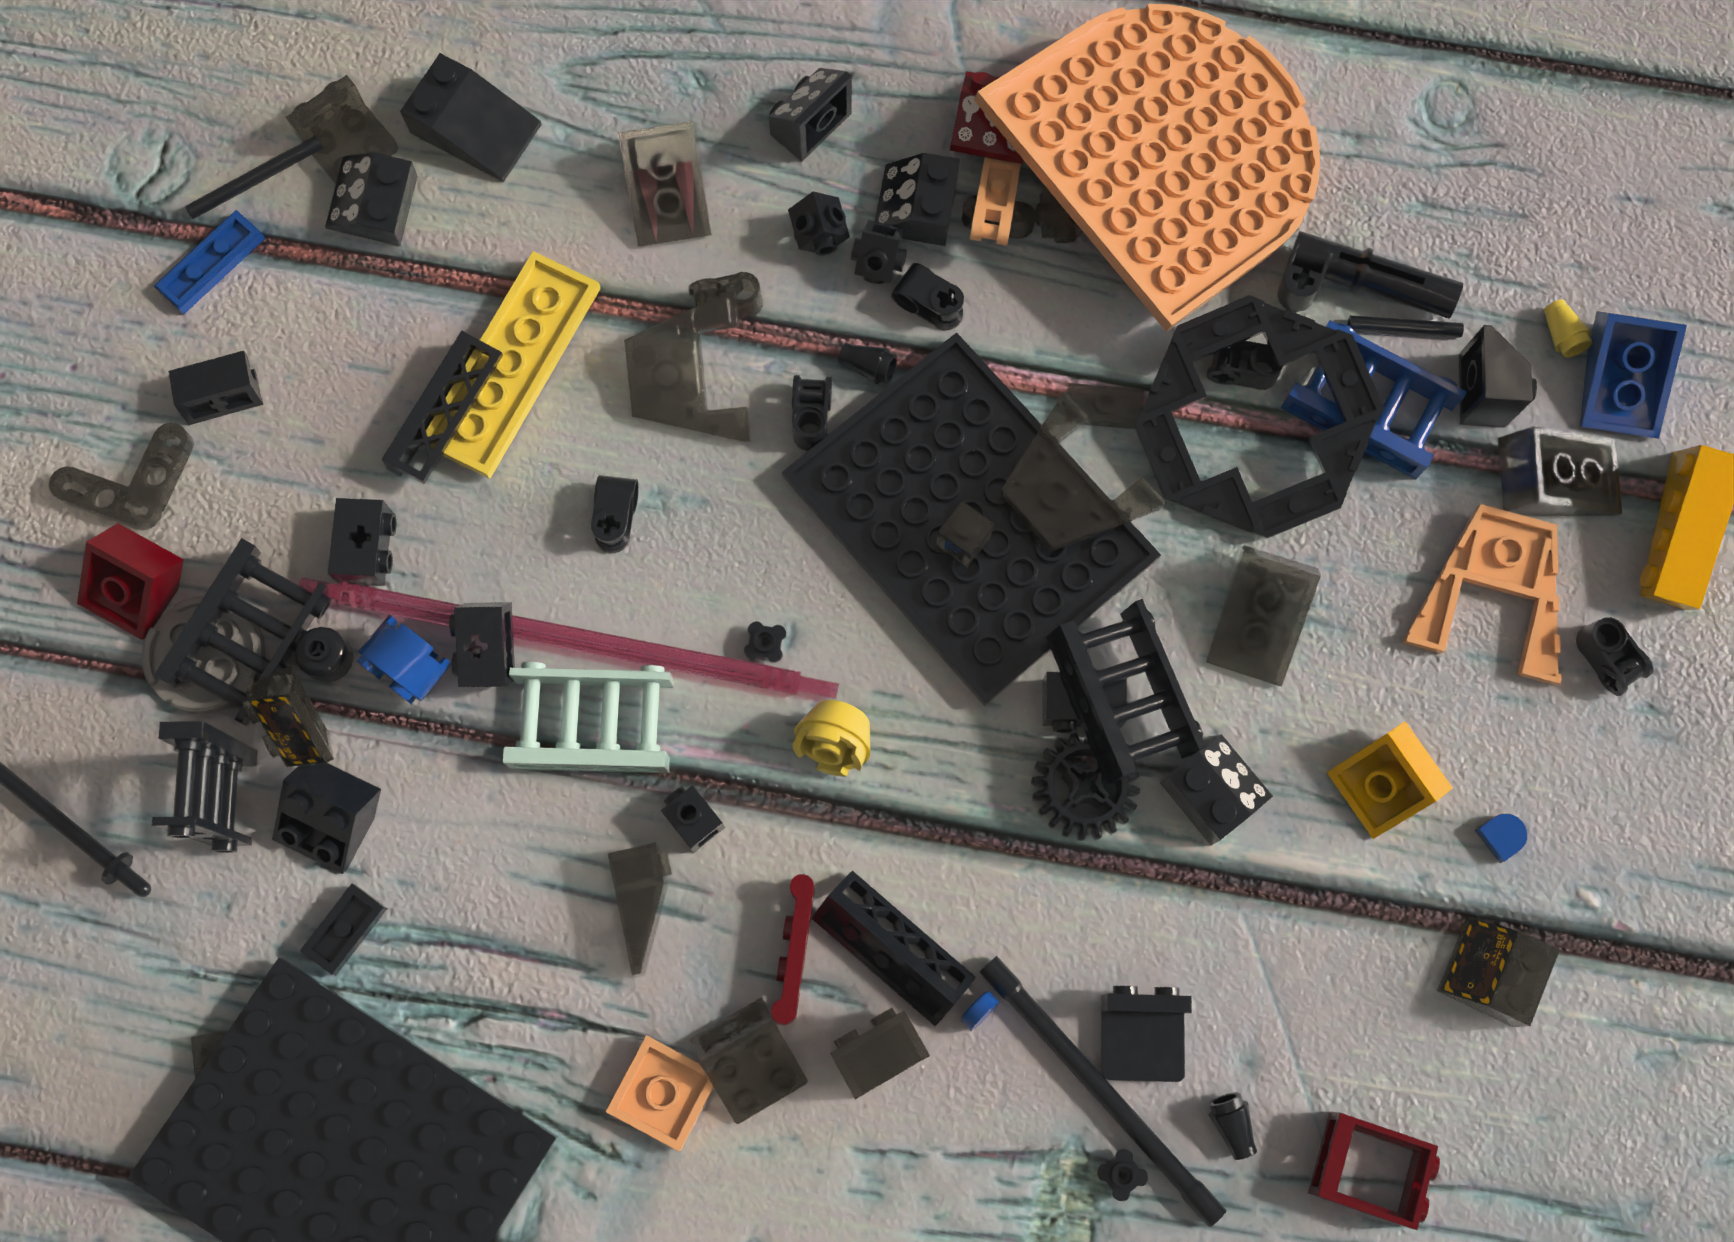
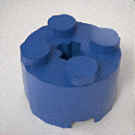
[357,615,451,704]

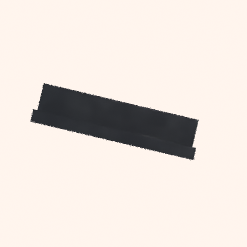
[382,330,503,484]
[811,870,976,1027]

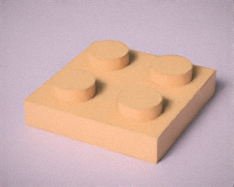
[606,1035,720,1152]

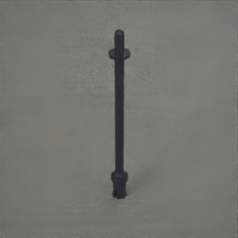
[0,762,151,897]

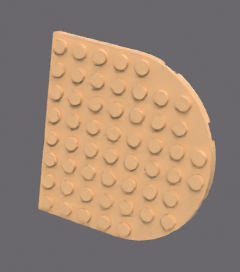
[974,4,1320,332]

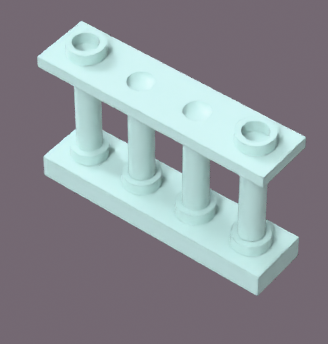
[503,662,674,773]

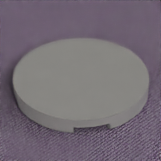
[142,596,265,714]

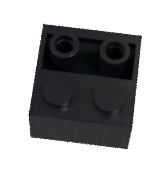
[272,761,381,874]

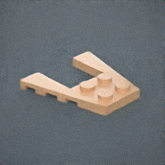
[1402,504,1562,686]

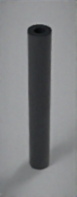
[1347,315,1464,338]

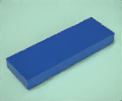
[154,210,266,315]

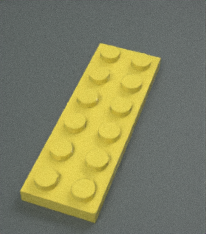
[422,251,601,479]

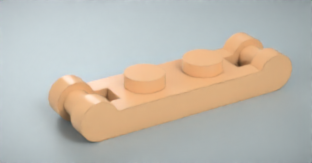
[970,157,1021,246]

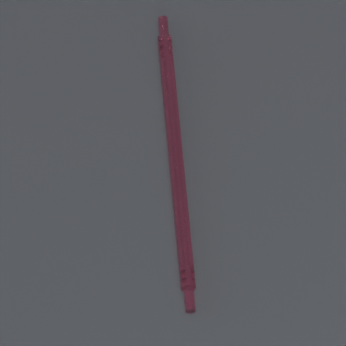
[299,578,839,699]

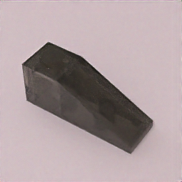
[608,842,673,977]

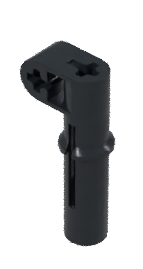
[1277,231,1464,319]

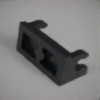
[168,350,263,425]

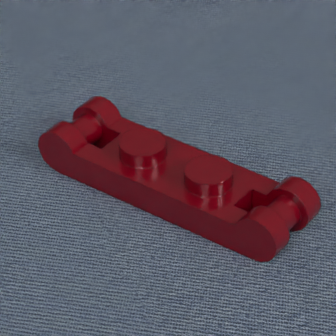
[771,874,815,1025]

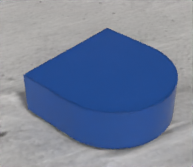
[1475,814,1528,863]

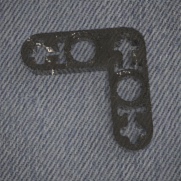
[48,422,194,530]

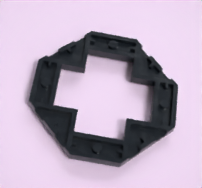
[1135,295,1384,539]

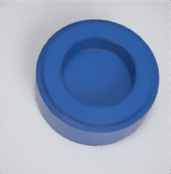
[961,991,1000,1031]

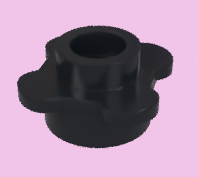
[744,621,786,663]
[1097,1149,1148,1201]

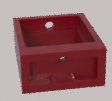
[1308,1111,1440,1230]

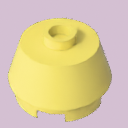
[792,700,870,777]

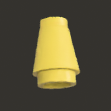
[1543,299,1593,358]

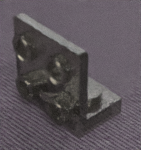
[690,997,808,1124]

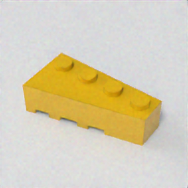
[1640,445,1734,610]

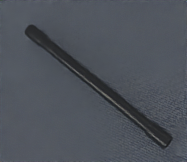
[979,956,1227,1227]

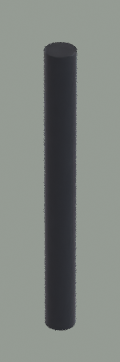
[185,135,324,219]

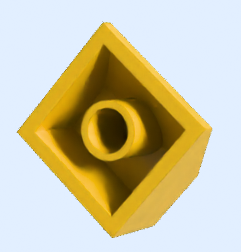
[1326,721,1453,839]

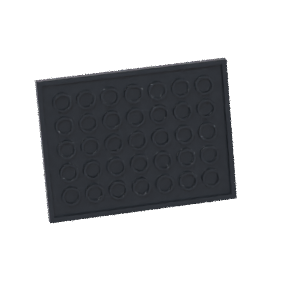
[782,332,1161,707]
[127,958,558,1242]

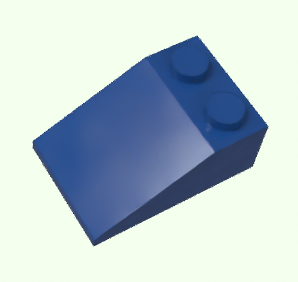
[1580,311,1687,439]

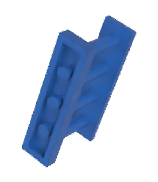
[1280,320,1467,480]

